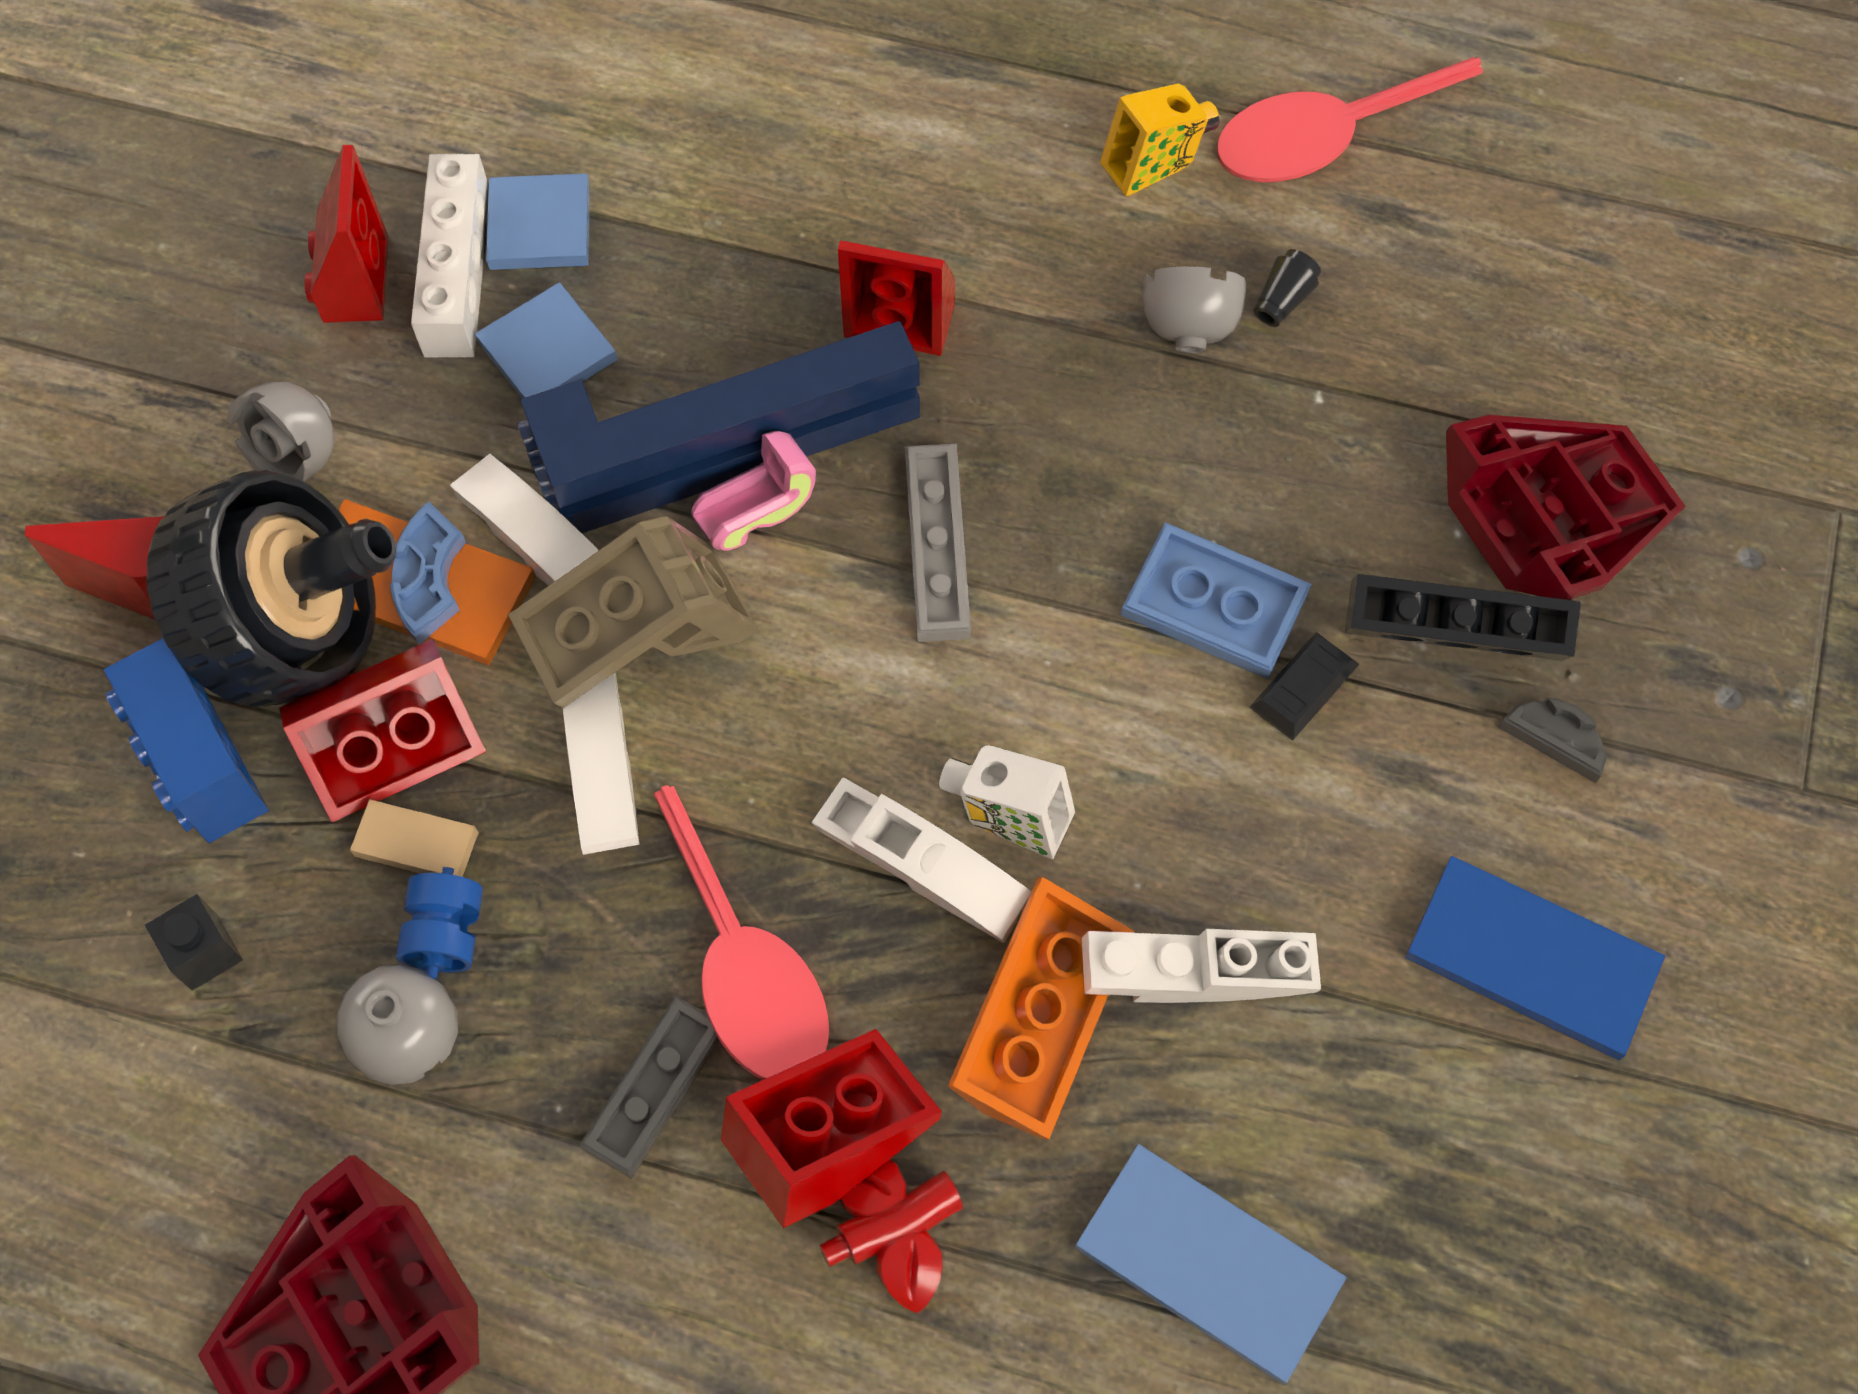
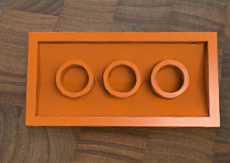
[948,877,1134,1140]

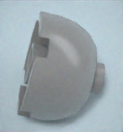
[1143,266,1246,353]
[227,382,335,482]
[337,964,458,1085]

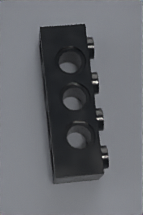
[1345,574,1581,661]

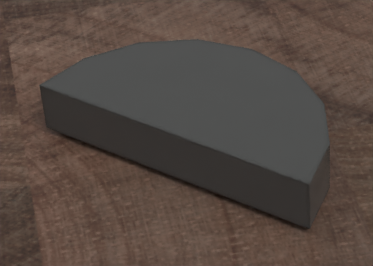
[1498,698,1607,783]

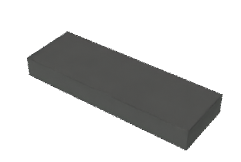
[579,996,719,1179]

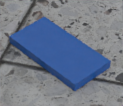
[1404,856,1666,1061]

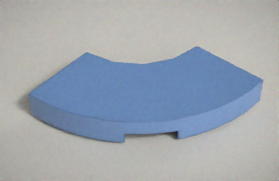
[390,501,466,645]

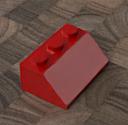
[279,639,486,822]

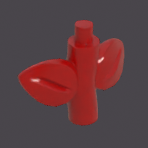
[819,1159,963,1313]

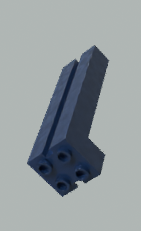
[517,321,920,534]

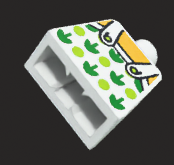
[939,745,1075,859]

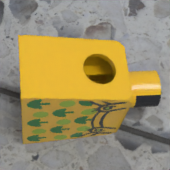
[1100,84,1219,197]

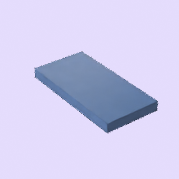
[1075,1144,1347,1386]

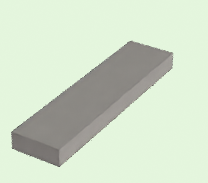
[905,443,971,642]

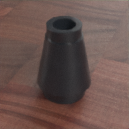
[1253,249,1321,327]

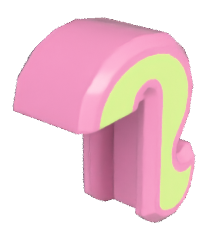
[691,431,816,551]

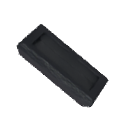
[1250,632,1359,741]

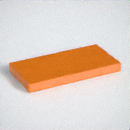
[338,499,536,666]

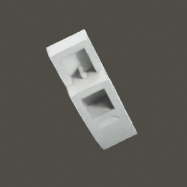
[812,777,1031,943]
[1082,929,1321,1003]

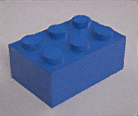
[104,638,270,843]

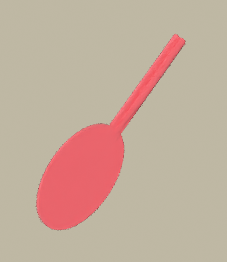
[1217,57,1483,182]
[654,785,829,1080]

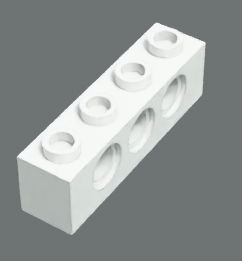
[411,154,489,357]

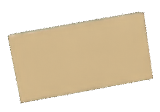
[350,799,479,877]

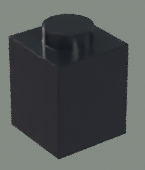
[145,894,243,991]

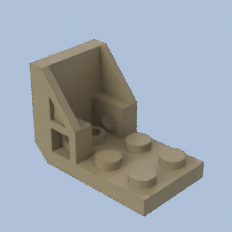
[508,516,759,708]

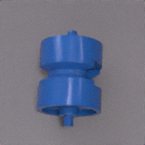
[396,867,483,980]

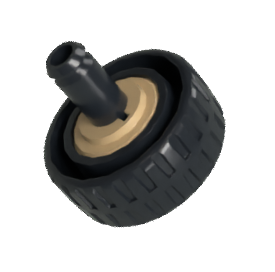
[146,470,396,707]

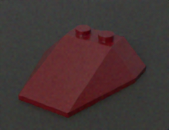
[1446,415,1686,600]
[198,1155,479,1394]

